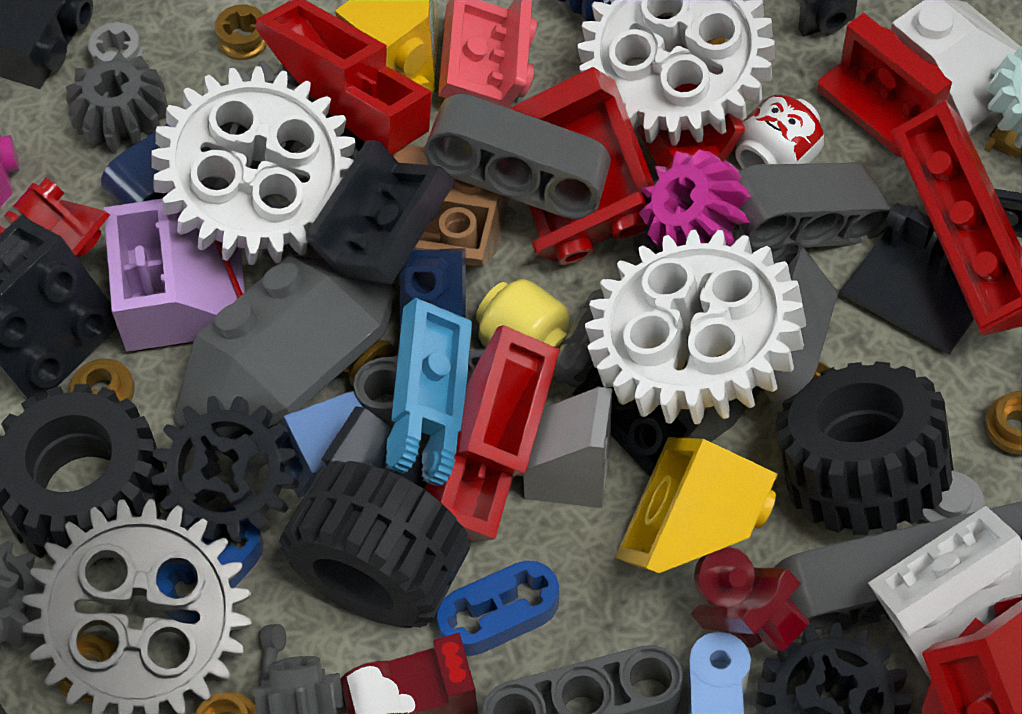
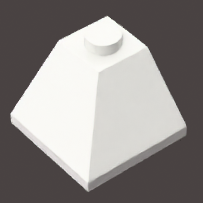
[891,0,1020,134]

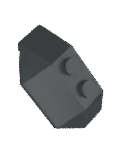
[173,255,398,451]

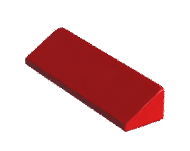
[891,100,1022,336]

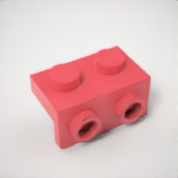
[438,0,537,108]

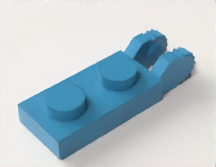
[385,298,472,487]

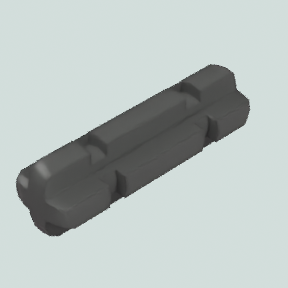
[552,289,605,388]

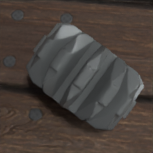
[66,51,168,154]

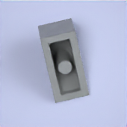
[519,387,612,508]

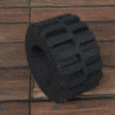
[776,361,954,535]
[0,384,167,565]
[279,460,470,628]

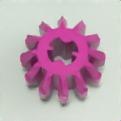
[638,149,752,248]

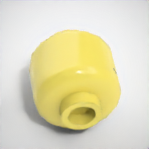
[476,279,570,349]

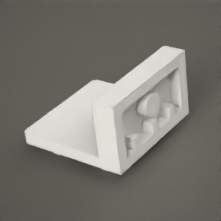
[868,506,1022,681]

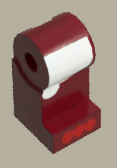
[340,632,478,714]

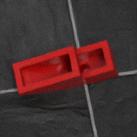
[256,0,432,155]
[424,325,560,542]

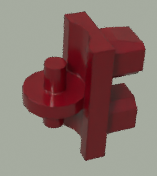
[690,546,810,652]

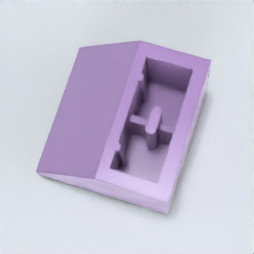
[103,199,246,352]

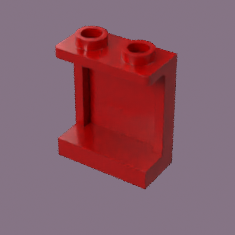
[509,67,655,265]
[922,594,1022,714]

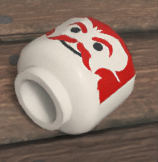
[735,94,824,169]

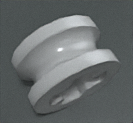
[88,22,143,64]

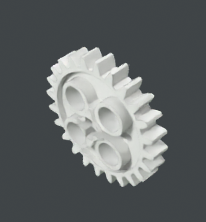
[578,0,775,145]
[152,66,355,265]
[585,230,806,424]

